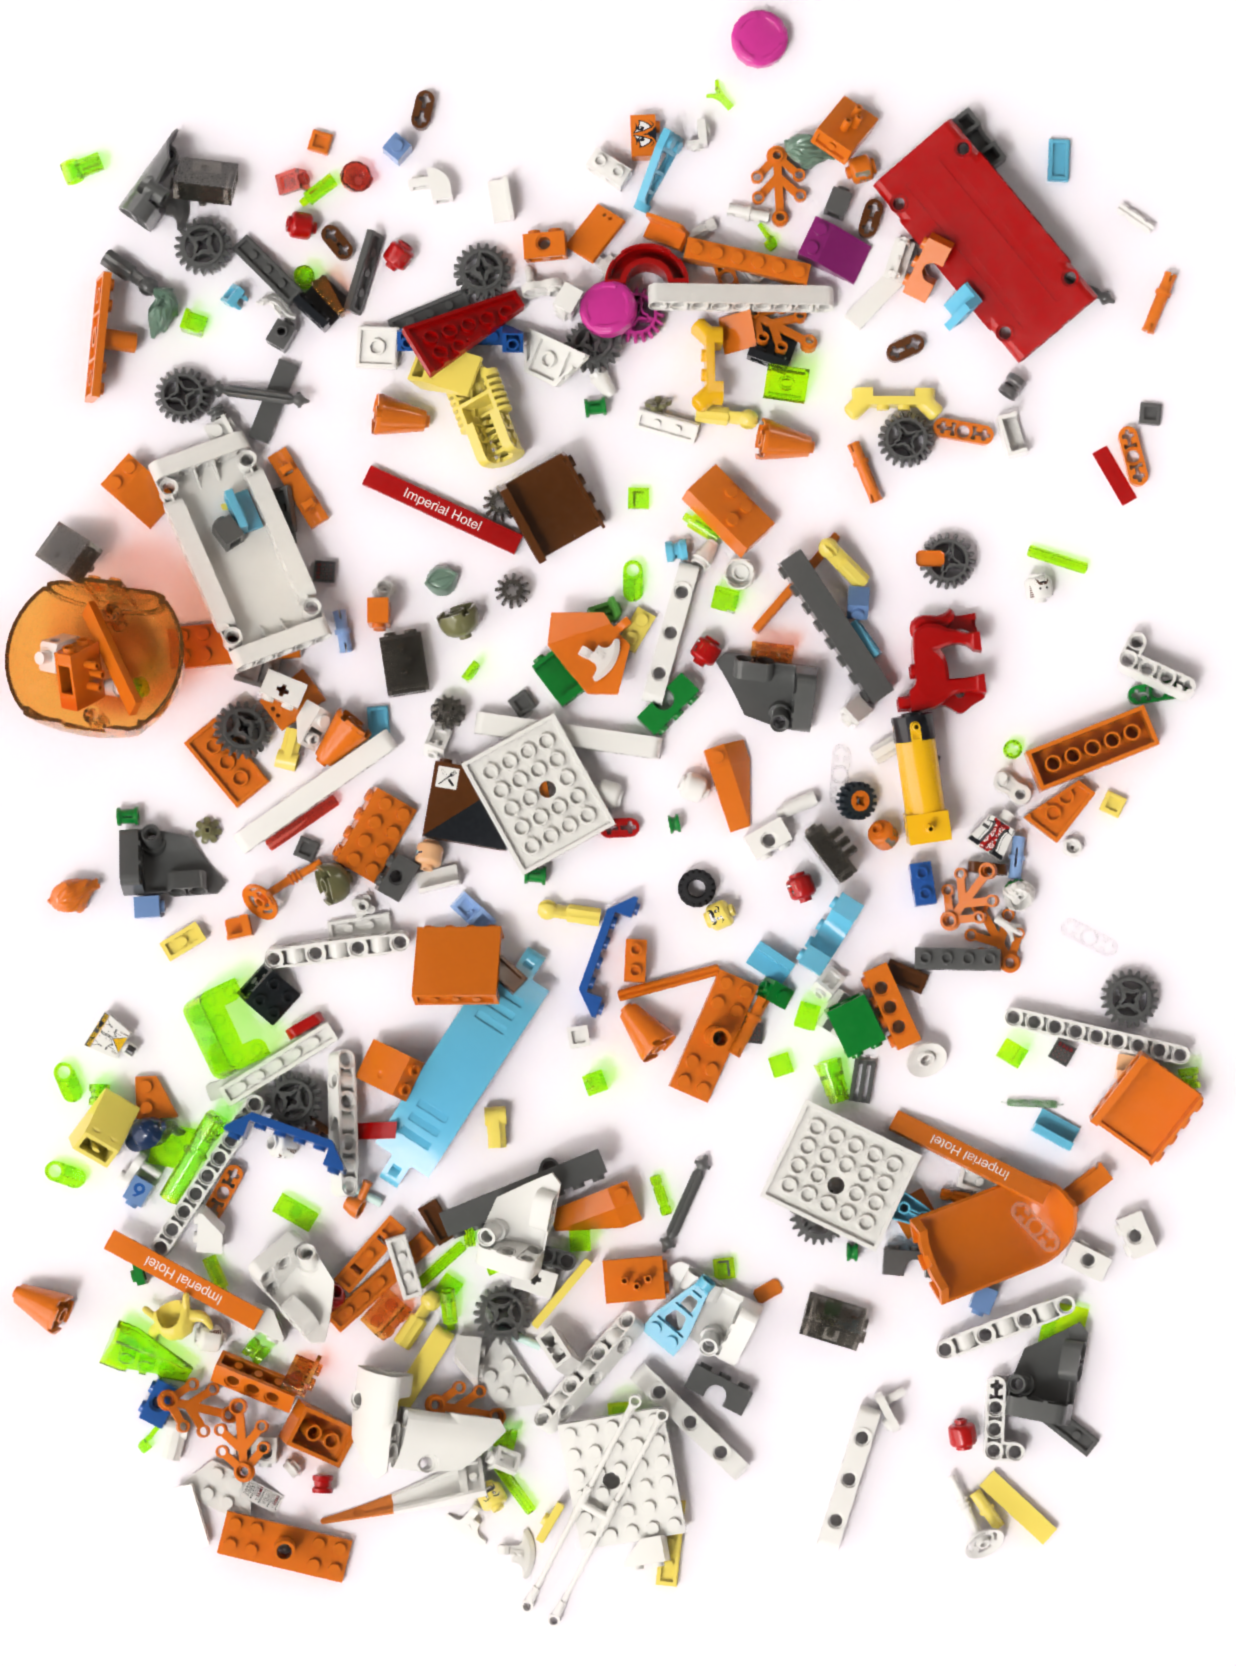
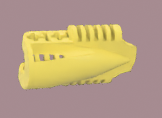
[446,363,525,469]

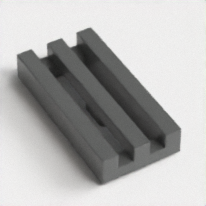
[848,1058,876,1104]

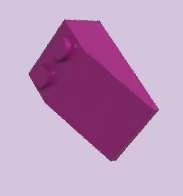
[797,216,871,285]

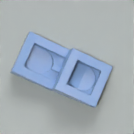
[450,891,497,926]

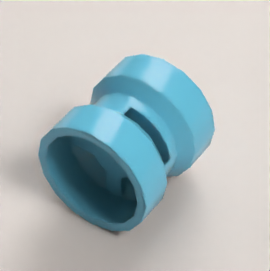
[665,539,688,563]

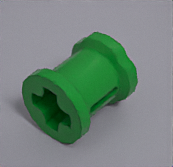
[584,397,607,418]
[116,806,140,826]
[524,866,547,885]

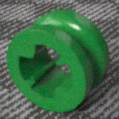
[667,814,681,834]
[846,1242,858,1262]

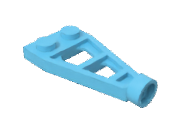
[633,128,684,214]
[644,1274,716,1357]

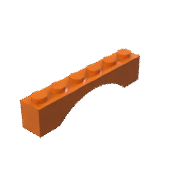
[682,237,811,285]

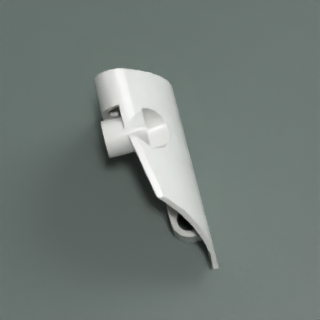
[475,1172,561,1280]
[248,1230,335,1345]
[668,1261,764,1366]
[350,1365,413,1479]
[390,1406,506,1473]

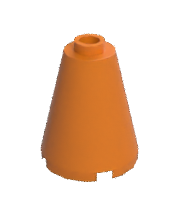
[371,393,430,435]
[755,418,815,460]
[315,707,372,767]
[620,1003,676,1063]
[12,1284,74,1335]

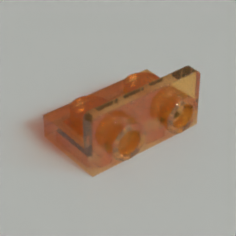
[750,641,794,664]
[360,1288,412,1341]
[280,1354,323,1398]

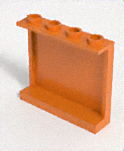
[411,924,504,1005]
[1089,1050,1204,1166]

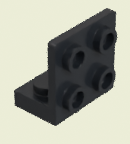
[292,275,347,333]
[746,324,797,374]
[237,962,301,1025]

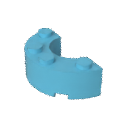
[796,892,864,977]

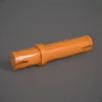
[1141,271,1177,335]
[847,441,883,504]
[728,996,770,1058]

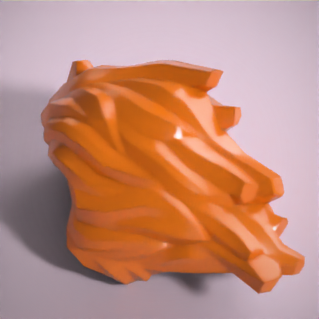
[47,878,100,913]

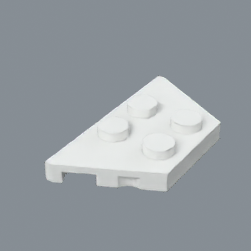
[524,326,590,388]
[478,1338,546,1409]
[179,1460,252,1516]

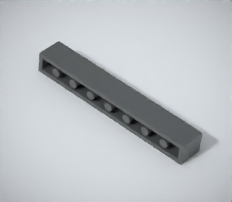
[777,549,894,704]
[439,1149,608,1239]

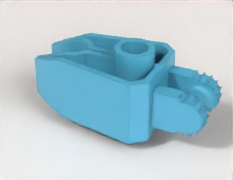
[892,1192,931,1224]

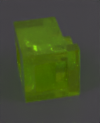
[582,1069,609,1097]

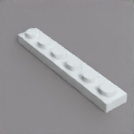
[219,1022,339,1107]

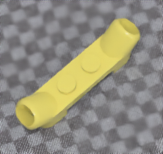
[844,387,943,420]

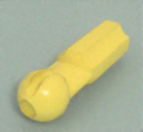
[695,405,758,430]
[818,538,870,587]
[537,899,601,927]
[393,1290,441,1351]

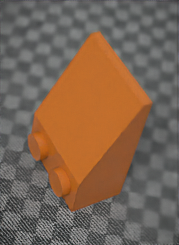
[100,453,172,530]
[278,1398,353,1468]

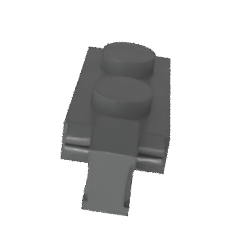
[272,485,297,544]

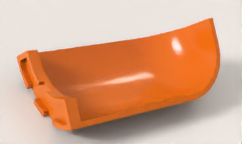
[910,1177,1079,1305]

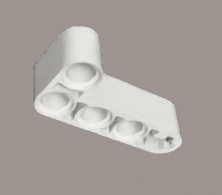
[1117,632,1196,701]
[983,1375,1025,1462]

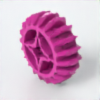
[620,287,665,344]

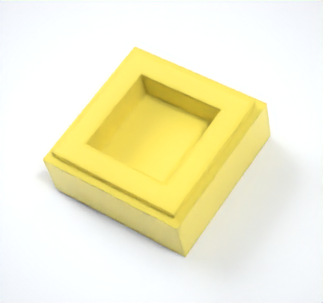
[1098,790,1127,819]

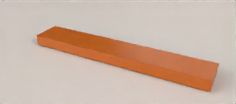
[752,532,840,634]
[82,601,142,716]
[330,1231,436,1333]

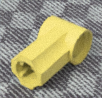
[274,727,301,772]
[484,1106,507,1149]

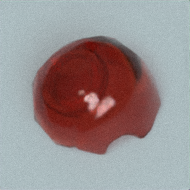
[340,161,373,193]

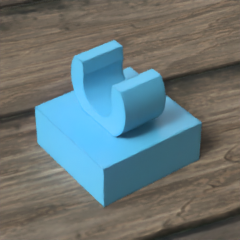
[220,283,248,310]

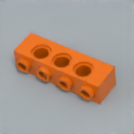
[860,962,921,1050]
[210,1350,302,1413]

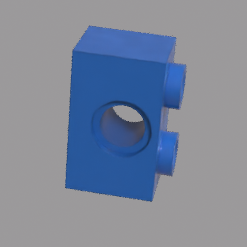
[908,861,937,908]
[138,1378,179,1429]

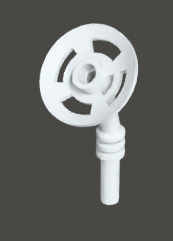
[947,1474,1004,1559]

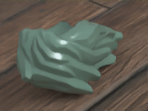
[784,134,835,171]
[148,287,178,339]

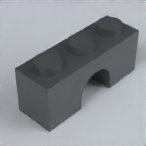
[953,107,1007,169]
[881,1245,930,1278]
[684,1361,753,1416]

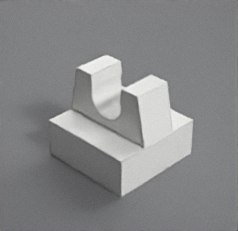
[566,1025,591,1049]

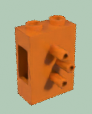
[810,95,879,165]
[54,637,106,712]
[356,1039,424,1102]
[602,1255,670,1304]

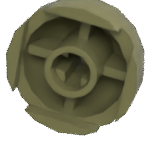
[436,602,480,640]
[315,862,353,906]

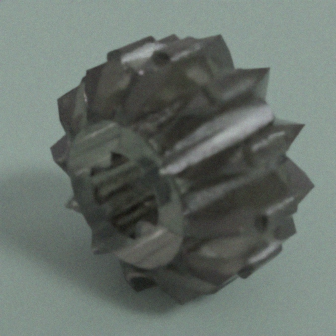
[483,486,513,522]
[495,573,531,609]
[430,694,466,731]

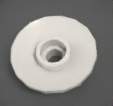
[906,1042,947,1078]

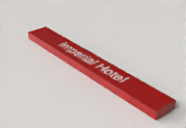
[362,465,523,555]

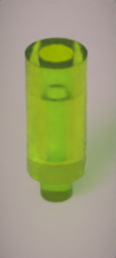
[299,173,338,208]
[682,513,720,542]
[202,1254,229,1291]
[439,1287,458,1331]

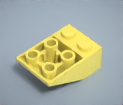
[407,352,483,397]
[68,1087,140,1168]

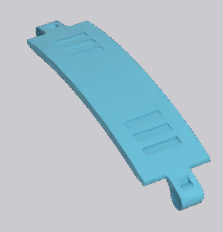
[375,947,549,1188]

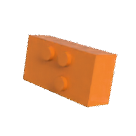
[682,464,775,558]

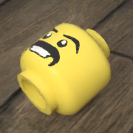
[703,900,736,931]
[477,1479,507,1513]

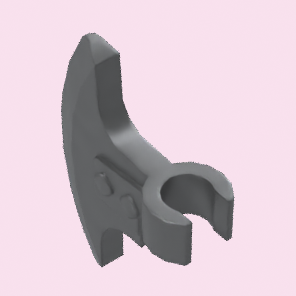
[152,184,189,231]

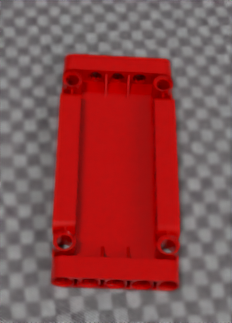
[873,118,1098,363]

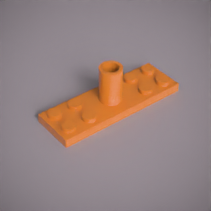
[84,271,138,403]
[171,623,301,670]
[668,969,759,1103]
[217,1510,352,1583]

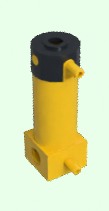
[891,711,952,846]

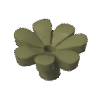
[644,396,672,413]
[194,816,222,844]

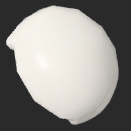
[724,558,756,590]

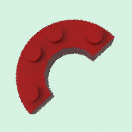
[605,243,689,286]

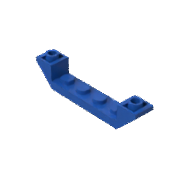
[397,321,523,353]
[579,896,641,1018]
[223,1112,347,1176]

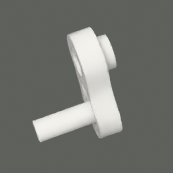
[521,266,563,299]
[993,771,1031,806]
[116,1151,162,1190]
[873,1387,907,1433]

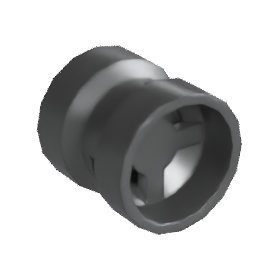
[998,372,1027,401]

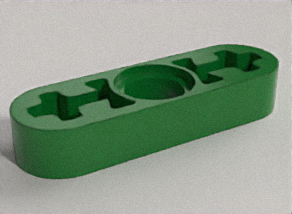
[1127,680,1188,705]

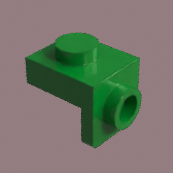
[756,977,795,1010]
[130,1264,148,1286]

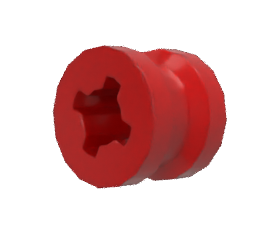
[312,1475,334,1494]

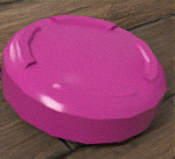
[731,10,788,69]
[579,280,638,338]

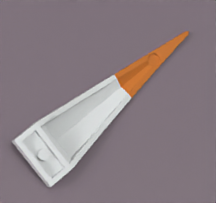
[320,1457,487,1524]

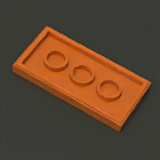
[184,717,270,809]

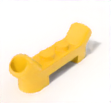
[691,319,724,412]

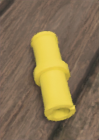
[969,1488,1005,1529]

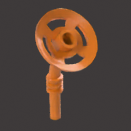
[242,859,323,920]

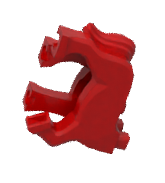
[896,608,987,714]

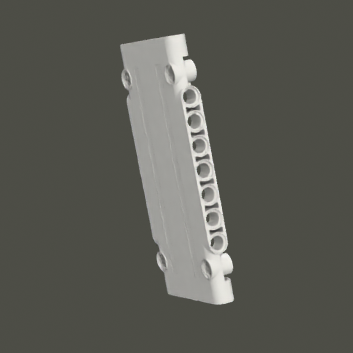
[148,430,333,672]

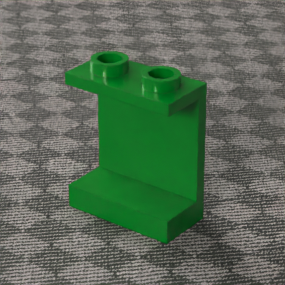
[532,649,585,708]
[824,991,886,1059]

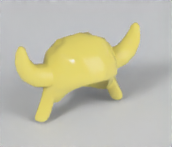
[142,1292,213,1349]

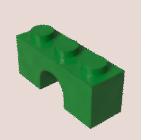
[637,672,699,736]

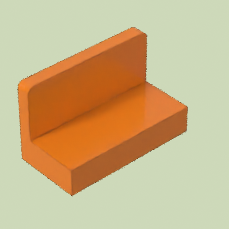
[643,212,690,252]

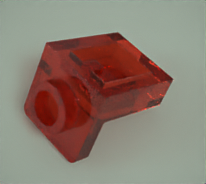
[275,168,310,196]

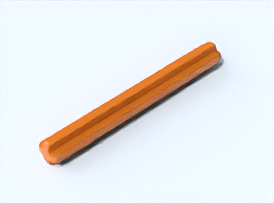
[617,964,719,1001]

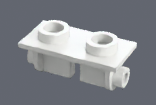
[883,237,915,283]

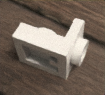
[203,414,236,440]
[423,724,452,760]
[810,965,846,1003]
[485,1445,521,1476]

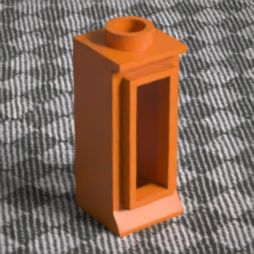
[1064,1162,1113,1206]

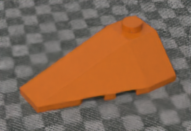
[703,739,750,833]
[553,1180,642,1231]

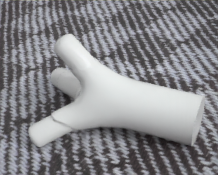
[994,915,1023,942]

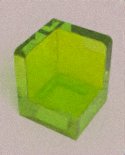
[179,308,208,338]
[711,585,740,614]
[794,1001,821,1032]
[995,1038,1029,1069]
[569,1229,591,1252]
[607,1401,629,1415]

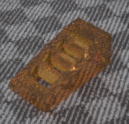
[311,275,346,318]

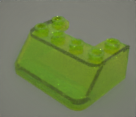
[183,977,274,1079]

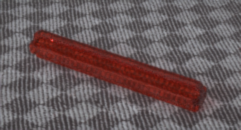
[265,795,339,851]

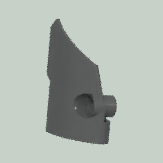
[118,128,179,232]
[716,653,818,733]
[119,824,226,897]
[1004,1322,1089,1426]

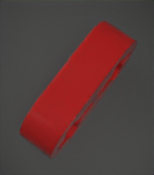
[601,818,640,839]
[285,1011,325,1040]

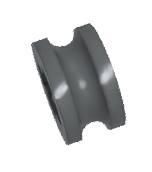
[207,404,228,422]

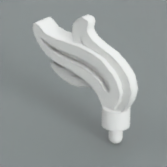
[255,294,296,321]

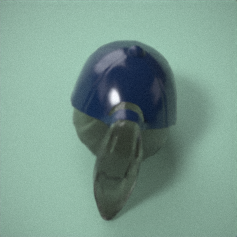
[125,1117,186,1152]

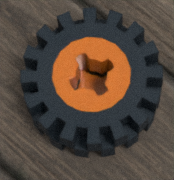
[836,781,877,820]

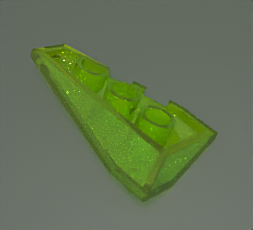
[99,1320,193,1382]

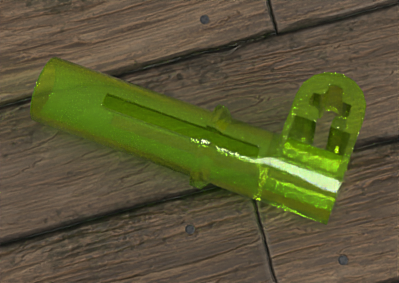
[160,1109,230,1205]

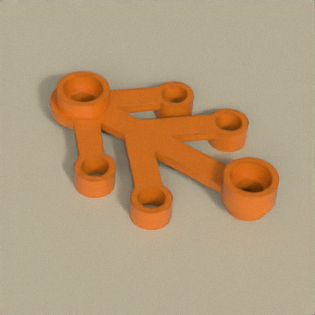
[751,146,806,228]
[751,312,818,355]
[940,862,1000,931]
[964,906,1025,973]
[157,1378,236,1438]
[424,1381,506,1424]
[214,1398,271,1482]

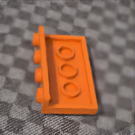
[332,786,417,883]

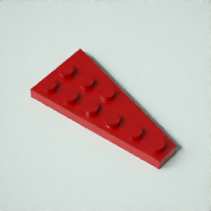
[402,290,525,378]

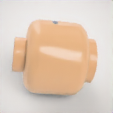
[414,839,444,872]

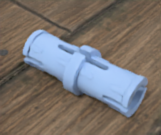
[333,609,353,653]
[1008,836,1026,879]

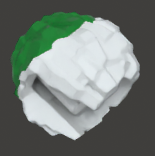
[1002,879,1036,912]

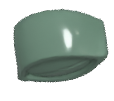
[424,565,459,596]

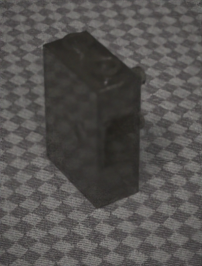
[170,156,239,207]
[35,521,103,585]
[379,629,431,698]
[803,823,858,886]
[799,1291,869,1351]

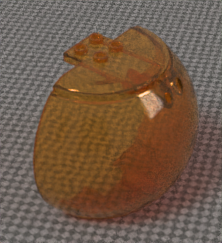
[5,575,186,738]

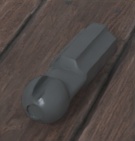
[100,249,159,296]

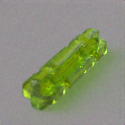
[650,1174,672,1216]

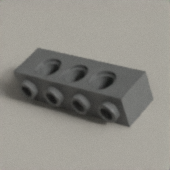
[914,947,1002,972]

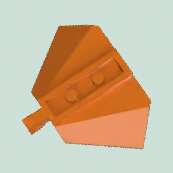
[547,612,632,695]

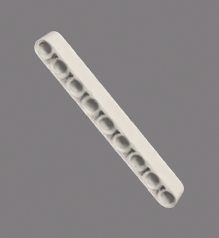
[648,283,834,313]
[474,712,663,760]
[233,729,398,854]
[1003,1008,1190,1065]
[151,1095,266,1257]

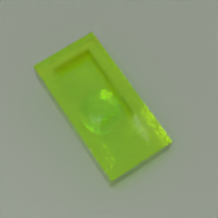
[272,1192,320,1232]

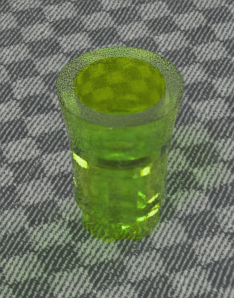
[813,1056,850,1105]

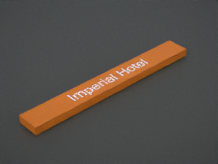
[888,1110,1052,1207]
[103,1229,264,1330]

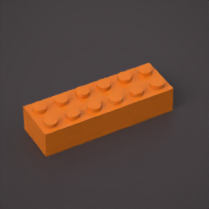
[1024,705,1160,793]

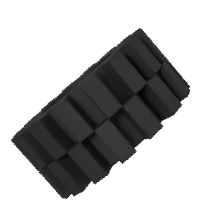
[678,869,716,908]

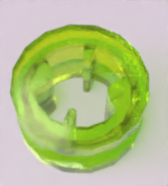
[1003,740,1022,759]

